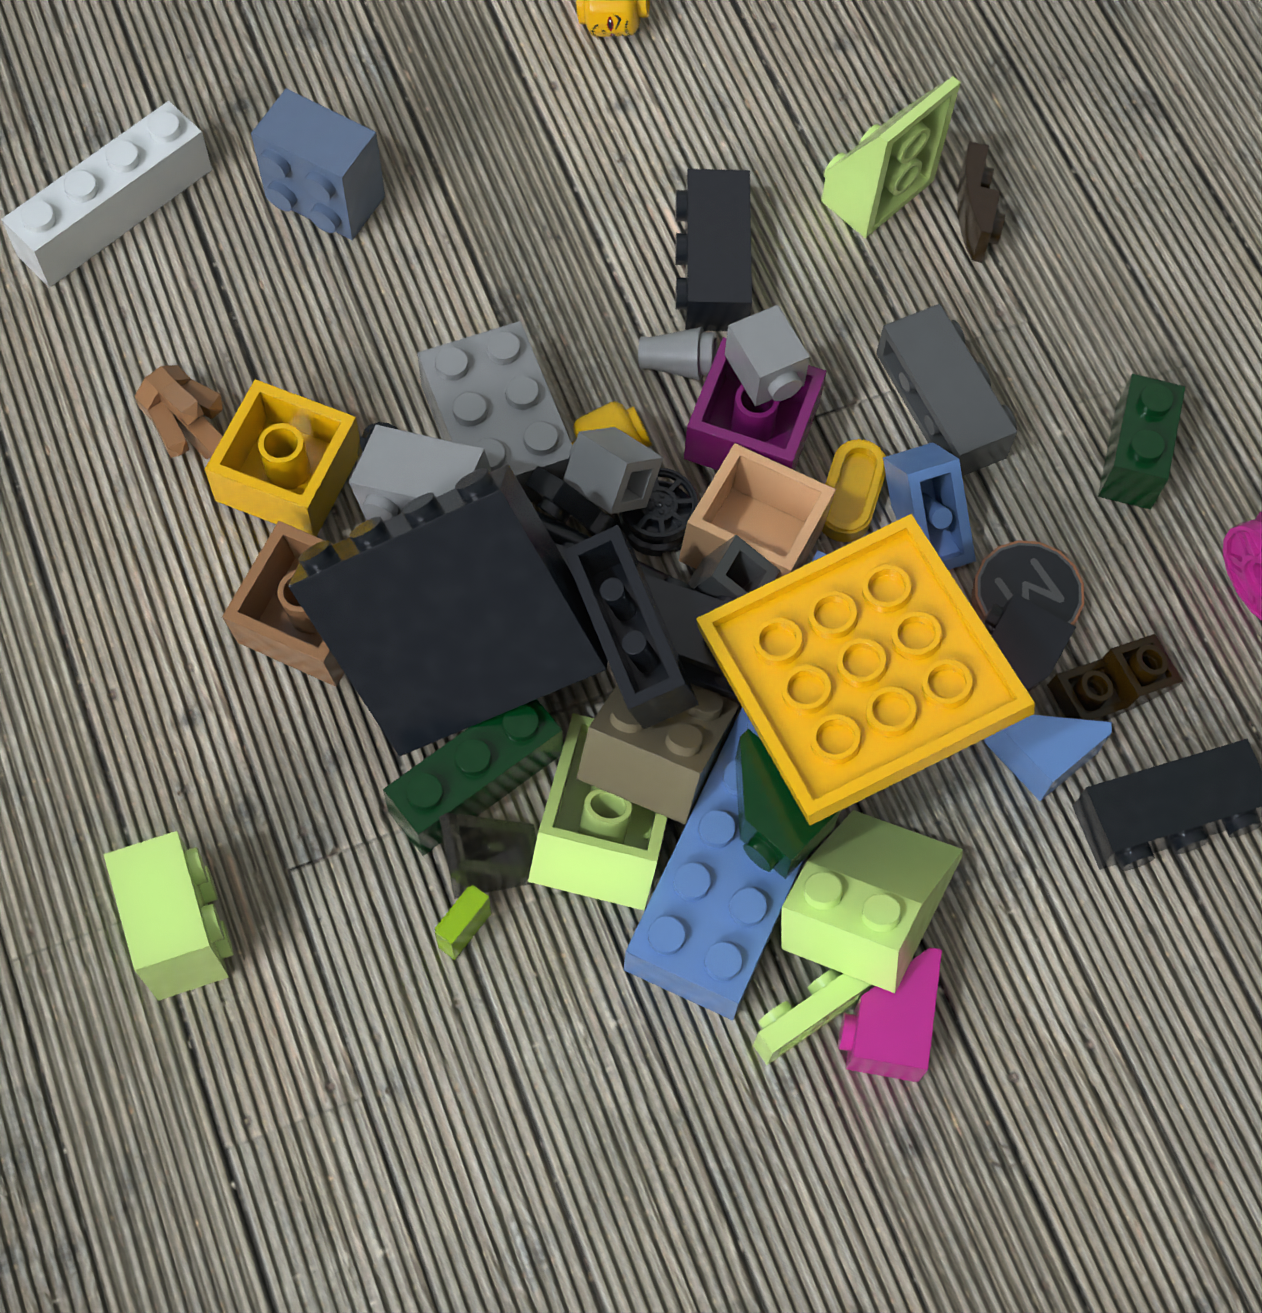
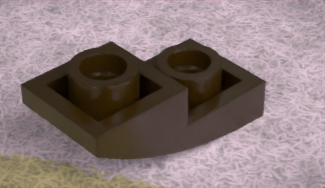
[957,141,1005,263]
[1047,634,1183,721]

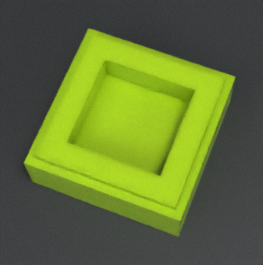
[435,885,492,960]

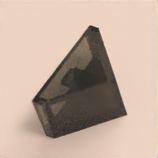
[440,813,537,899]

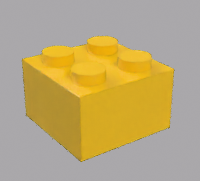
[204,379,360,537]

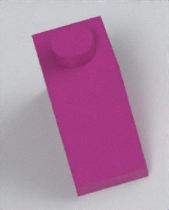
[838,947,942,1082]

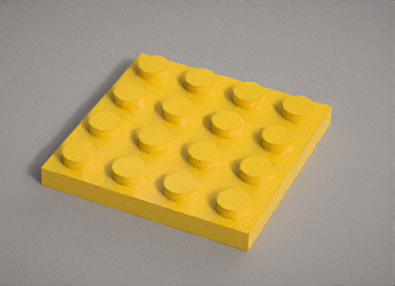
[696,514,1035,825]

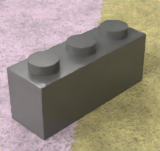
[876,304,1017,476]

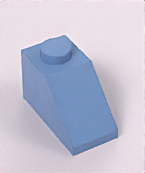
[883,442,976,570]

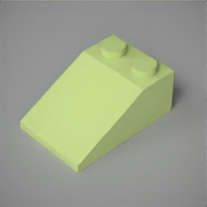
[821,76,961,238]
[528,713,667,910]
[781,810,963,993]

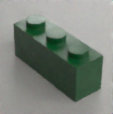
[383,699,562,856]

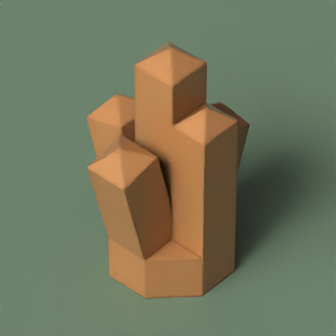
[134,365,223,459]

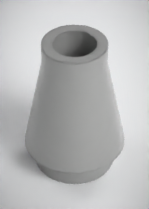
[638,327,717,381]

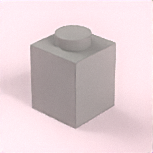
[724,305,810,407]
[563,427,663,514]

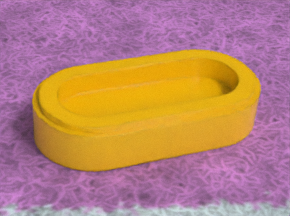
[822,439,886,542]

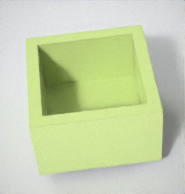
[104,831,234,1001]

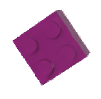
[684,337,827,470]

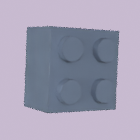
[251,88,385,240]

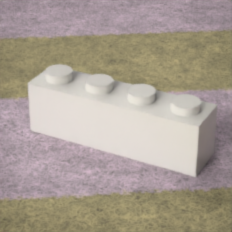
[1,101,212,288]

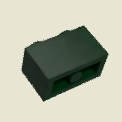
[1098,373,1186,510]

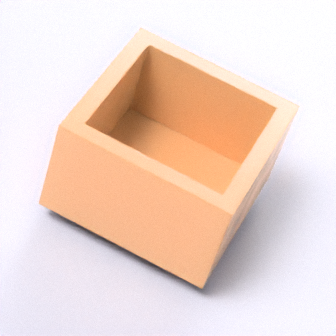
[679,443,836,580]

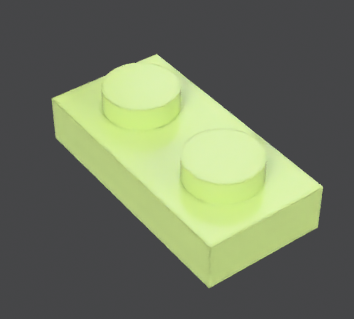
[753,969,872,1065]

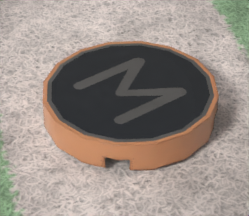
[972,540,1085,625]

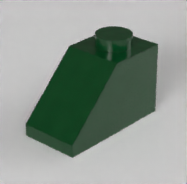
[735,729,840,879]

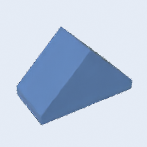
[984,715,1112,801]

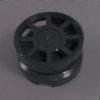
[619,468,698,557]

